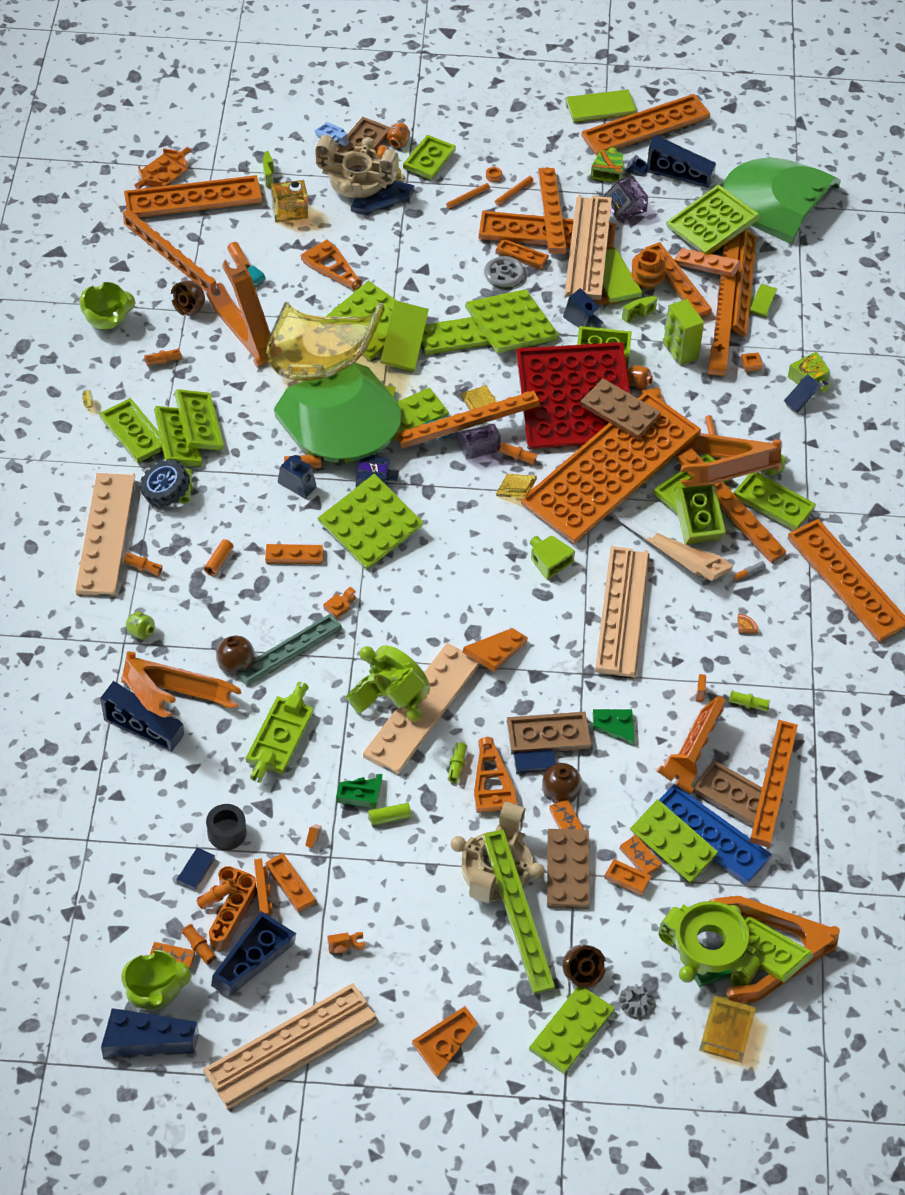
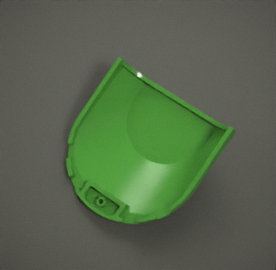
[723,158,841,244]
[274,360,401,462]

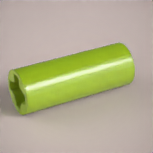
[368,802,412,826]

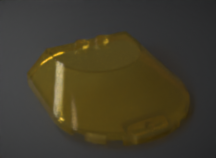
[266,302,385,381]

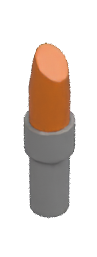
[733,561,766,581]

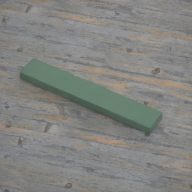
[236,613,342,687]

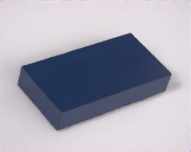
[784,374,821,413]
[513,750,556,774]
[176,847,215,891]

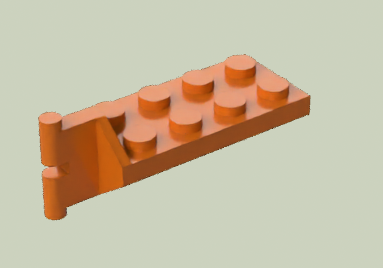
[656,695,726,795]

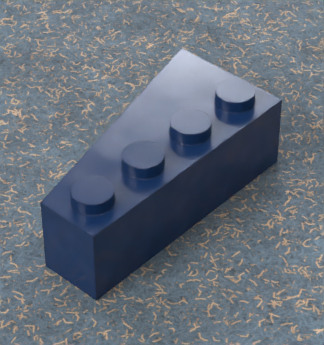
[646,135,716,188]
[100,681,184,752]
[211,911,297,997]
[101,1008,199,1059]

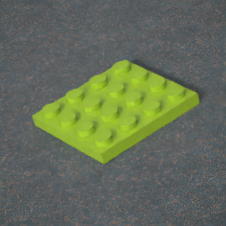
[666,184,760,255]
[320,280,396,361]
[465,289,559,353]
[318,474,424,570]

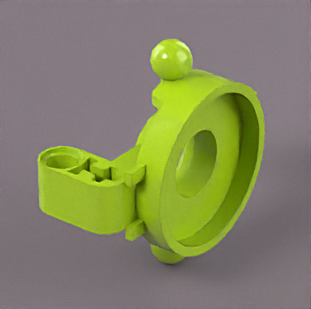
[345,645,430,722]
[658,901,761,986]

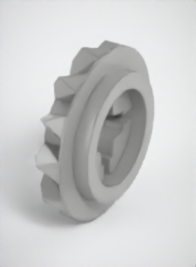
[619,984,654,1017]

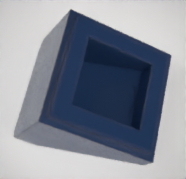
[625,155,647,176]

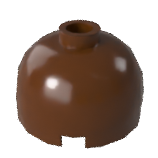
[171,280,205,316]
[216,635,256,674]
[542,763,582,803]
[562,944,606,988]

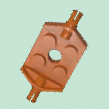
[134,146,191,189]

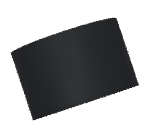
[206,804,247,850]

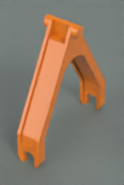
[206,255,282,367]
[677,433,782,486]
[121,651,241,717]
[709,896,840,1005]

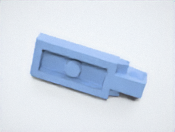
[314,122,350,146]

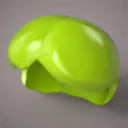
[79,282,136,329]
[121,950,192,1011]

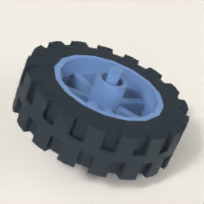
[139,459,190,507]

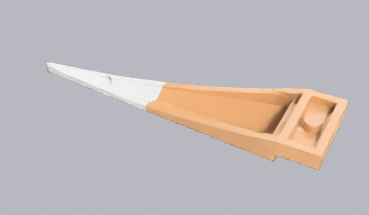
[609,510,734,581]

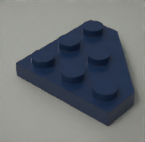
[351,180,415,215]

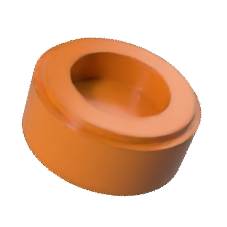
[485,167,502,182]

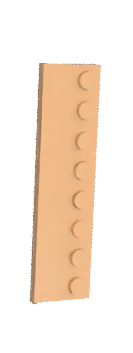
[565,195,612,300]
[75,473,136,597]
[595,546,650,679]
[363,643,480,775]
[203,983,378,1110]

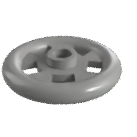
[484,256,525,288]

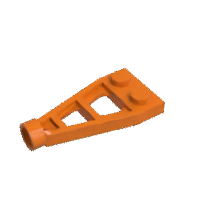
[300,239,362,290]
[474,737,517,813]

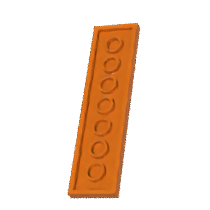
[581,94,710,156]
[124,175,262,218]
[478,211,616,249]
[787,519,905,642]

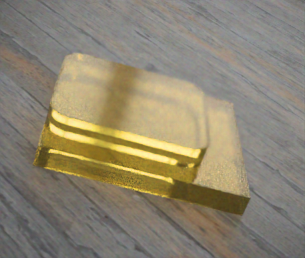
[460,385,497,410]
[496,474,537,499]

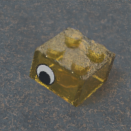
[271,180,308,223]

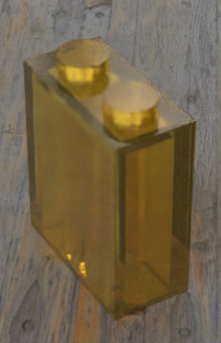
[699,996,756,1063]

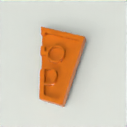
[462,628,528,672]
[412,1006,478,1078]

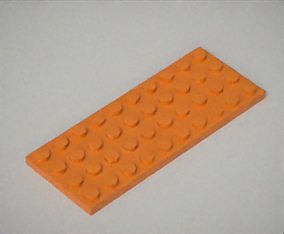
[520,391,701,544]

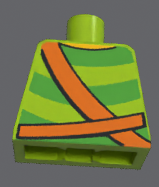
[590,148,623,184]

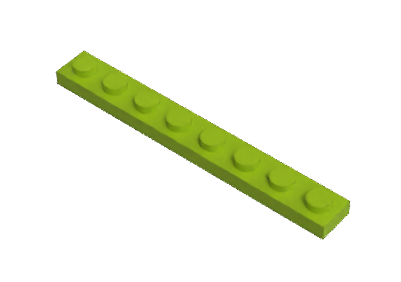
[482,829,555,994]

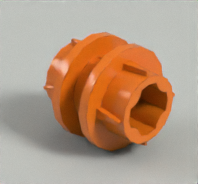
[631,249,666,289]

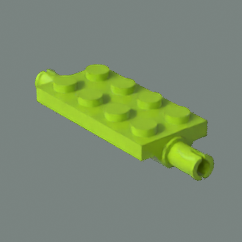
[245,681,314,783]

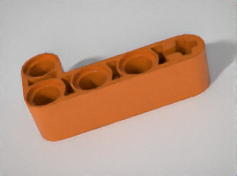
[209,866,257,951]

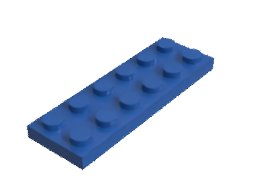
[659,784,772,885]

